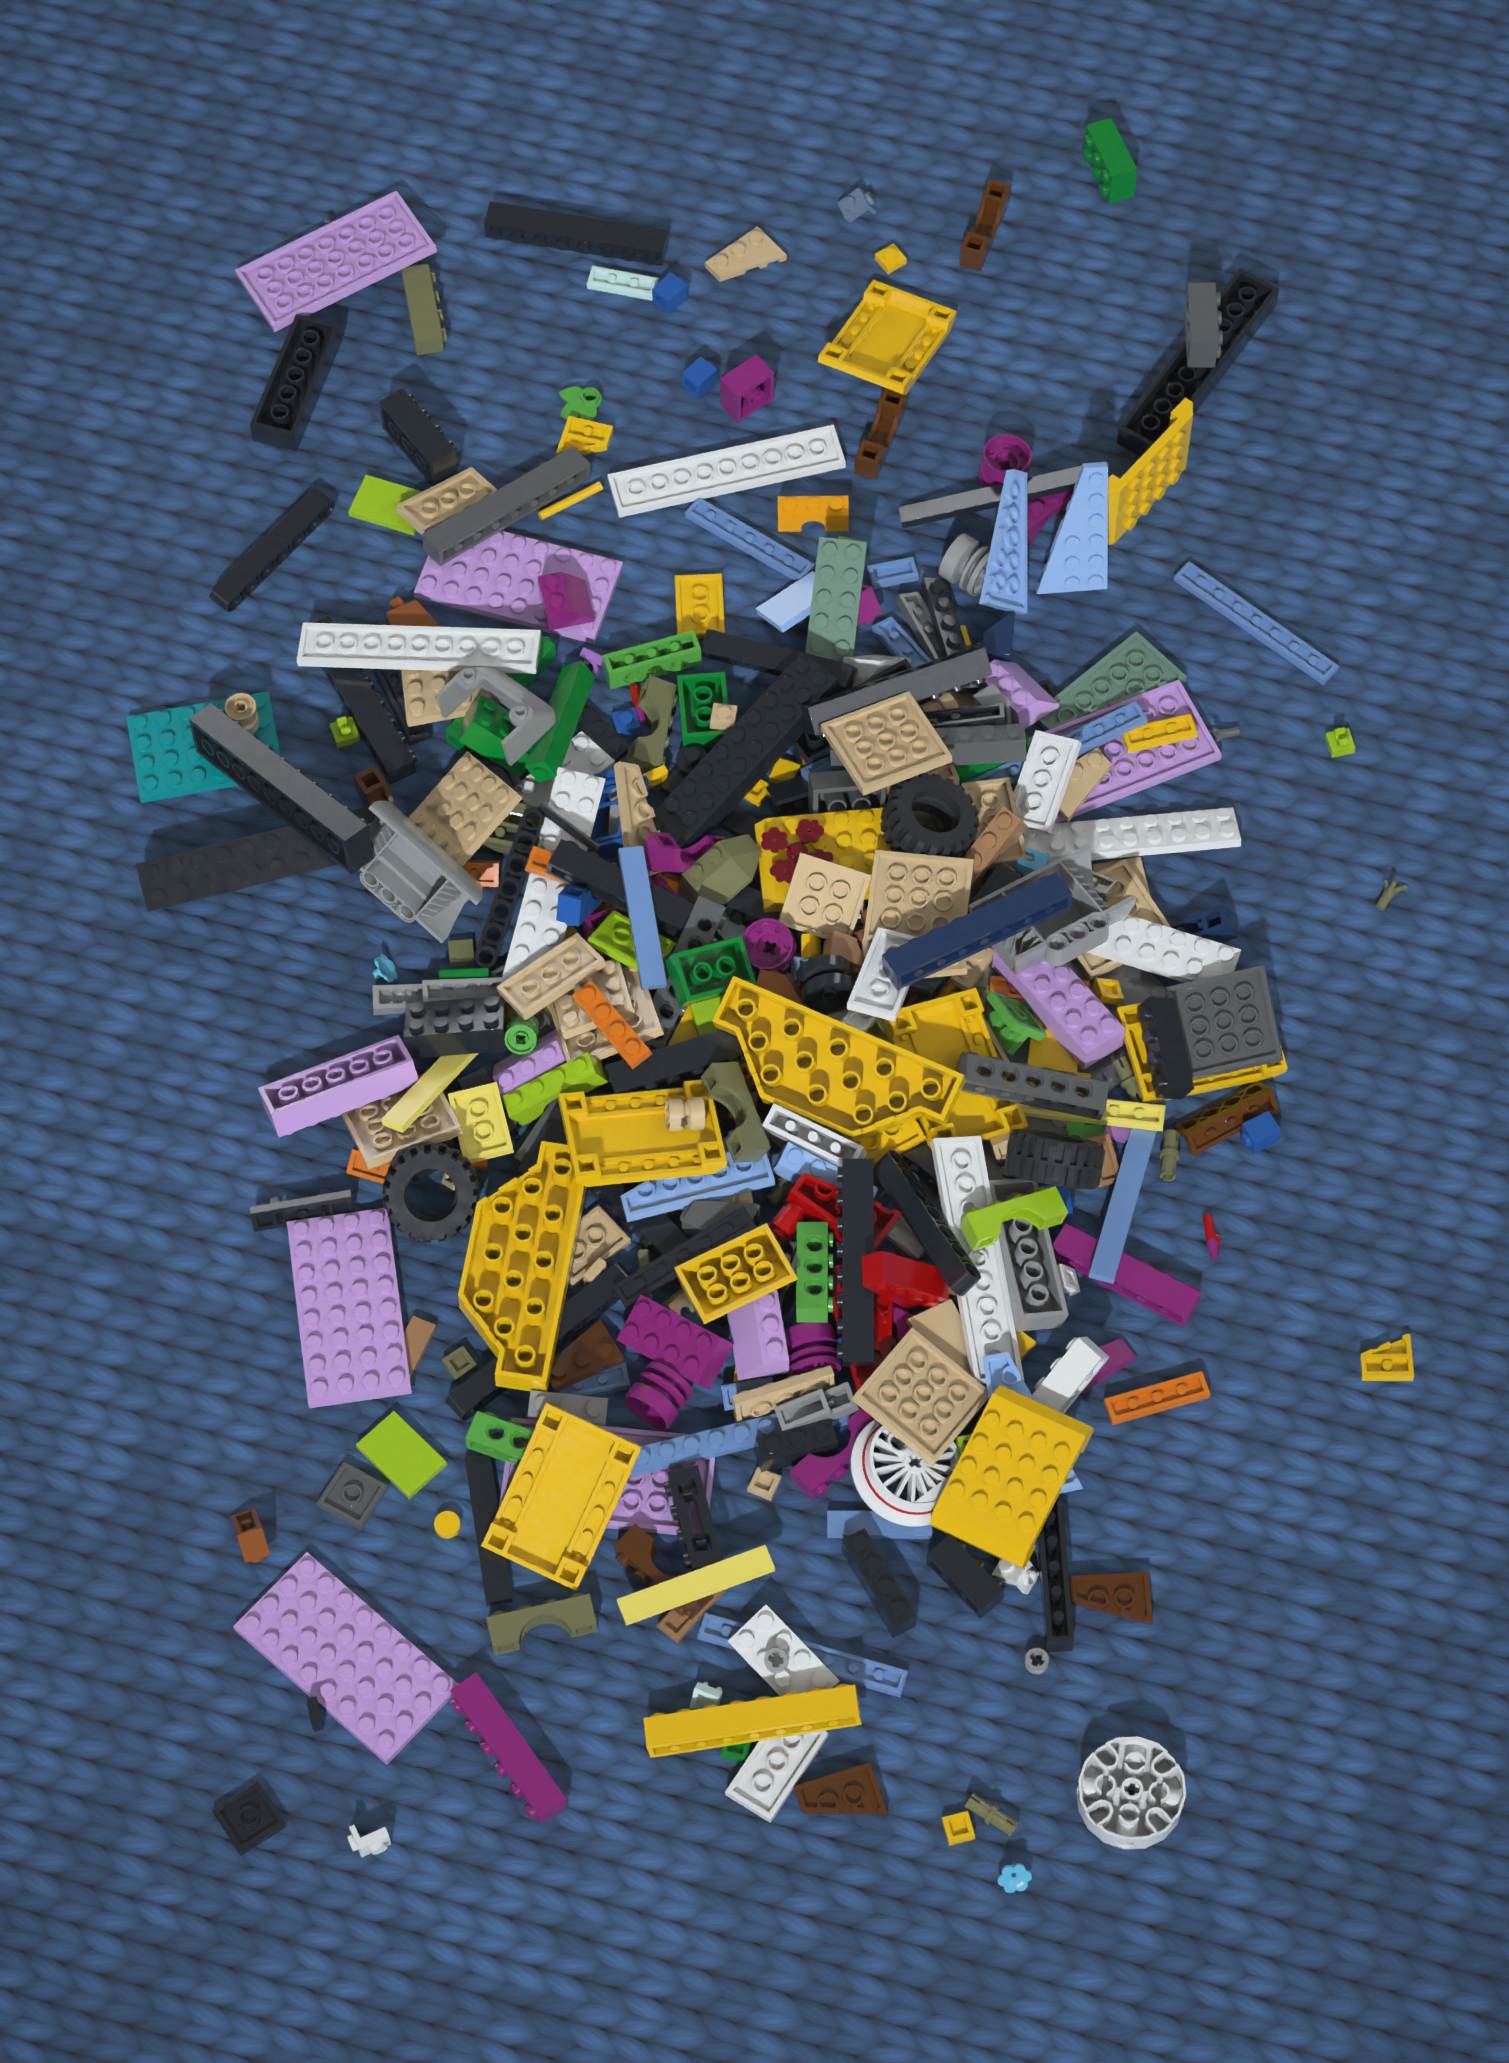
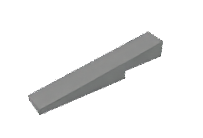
[372,977,508,1016]

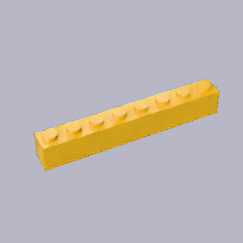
[643,1684,862,1758]

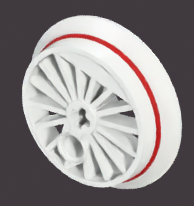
[851,1420,960,1527]

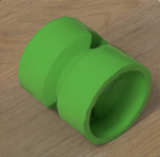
[504,1013,540,1055]

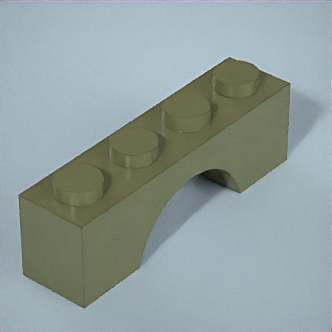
[626,675,677,774]
[701,1062,771,1163]
[486,1593,597,1656]

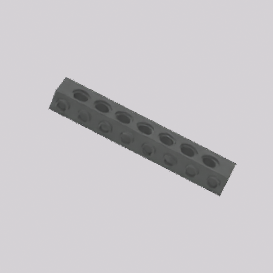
[644,896,727,1051]

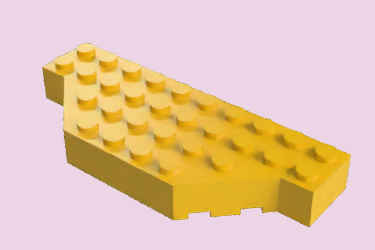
[712,976,966,1142]
[458,1141,587,1392]

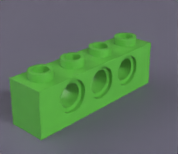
[602,630,702,690]
[796,1222,833,1323]
[465,1411,535,1466]

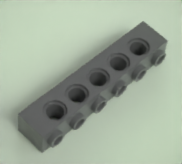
[956,1052,1109,1120]

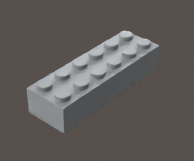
[989,1178,1069,1332]

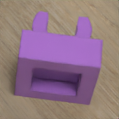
[580,647,603,676]

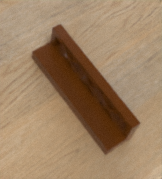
[1173,1081,1279,1156]

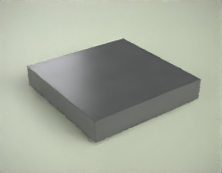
[316,1461,389,1531]

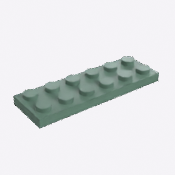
[805,537,867,662]

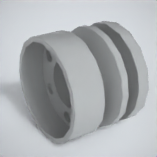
[939,534,990,596]

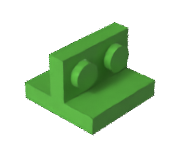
[986,990,1047,1055]

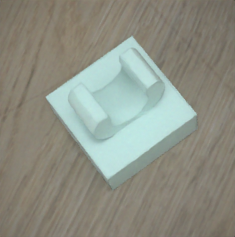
[690,1682,723,1710]

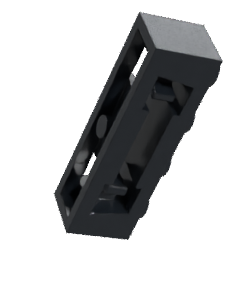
[923,703,1006,728]
[663,1465,723,1572]

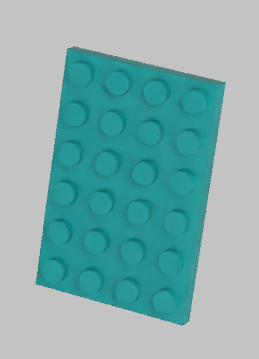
[126,691,281,803]

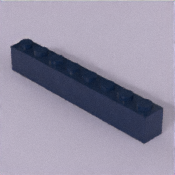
[882,872,1072,991]

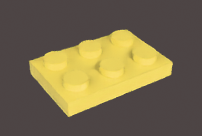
[448,1082,514,1163]

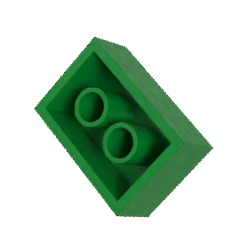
[1082,118,1137,204]
[677,672,728,750]
[458,694,533,777]
[665,936,756,1008]

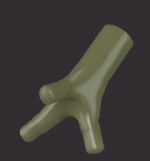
[1375,880,1408,911]

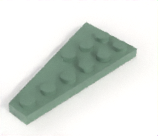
[1036,631,1187,731]

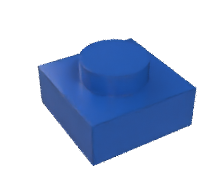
[611,707,641,736]

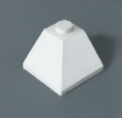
[843,655,911,688]

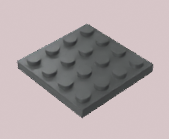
[1166,965,1283,1081]

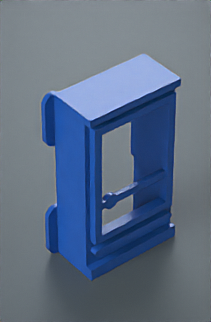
[587,769,648,858]

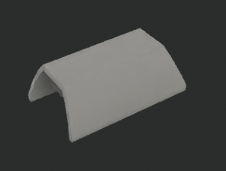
[359,801,483,943]
[969,843,1136,975]

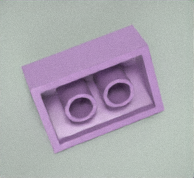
[978,660,1059,729]
[493,1029,567,1099]
[727,1290,789,1380]

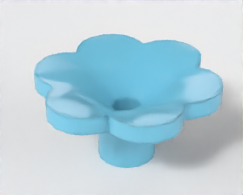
[373,954,398,983]
[997,1863,1032,1893]

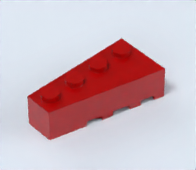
[785,1173,902,1253]
[862,1251,949,1310]

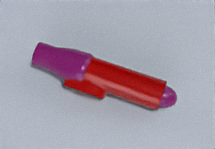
[629,682,646,724]
[1202,1213,1220,1260]

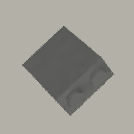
[680,1200,760,1238]

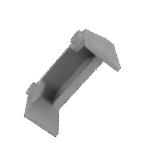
[435,667,556,766]

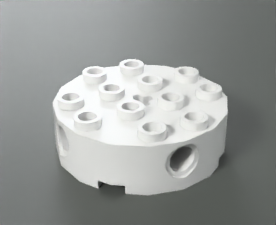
[1077,1736,1186,1850]

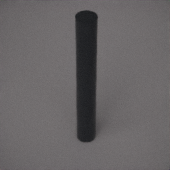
[537,803,601,853]

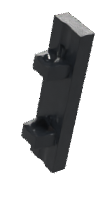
[250,1188,354,1232]

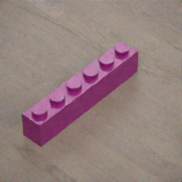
[1052,1223,1201,1327]
[449,1672,567,1825]

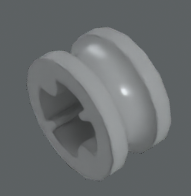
[764,1648,789,1673]
[1025,1648,1049,1675]

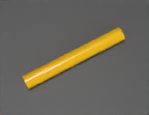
[538,481,603,520]

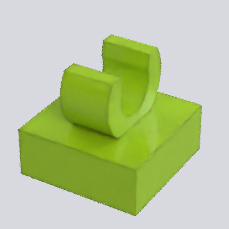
[329,716,360,748]
[1325,727,1356,758]

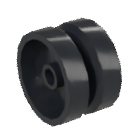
[796,954,855,1015]

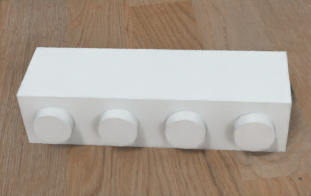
[762,1104,867,1166]
[1032,1337,1110,1414]

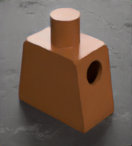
[386,597,438,627]

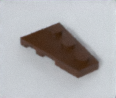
[549,1319,624,1393]
[1069,1572,1153,1625]
[793,1762,887,1815]

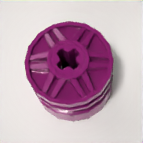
[979,434,1032,488]
[742,918,798,974]
[784,1323,841,1377]
[624,1361,693,1430]

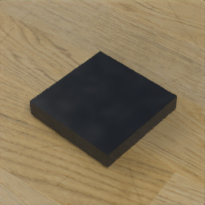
[212,1781,287,1856]

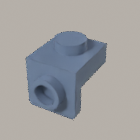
[837,187,877,223]

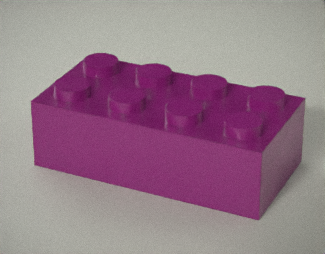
[616,1294,734,1390]

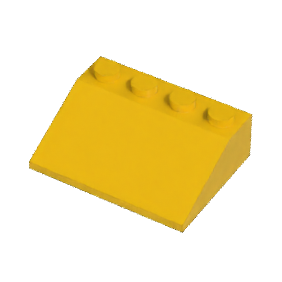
[674,1223,798,1324]

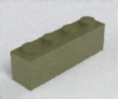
[401,264,447,355]

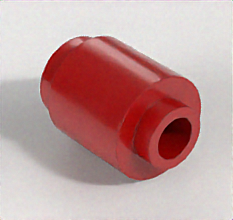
[769,1202,805,1241]

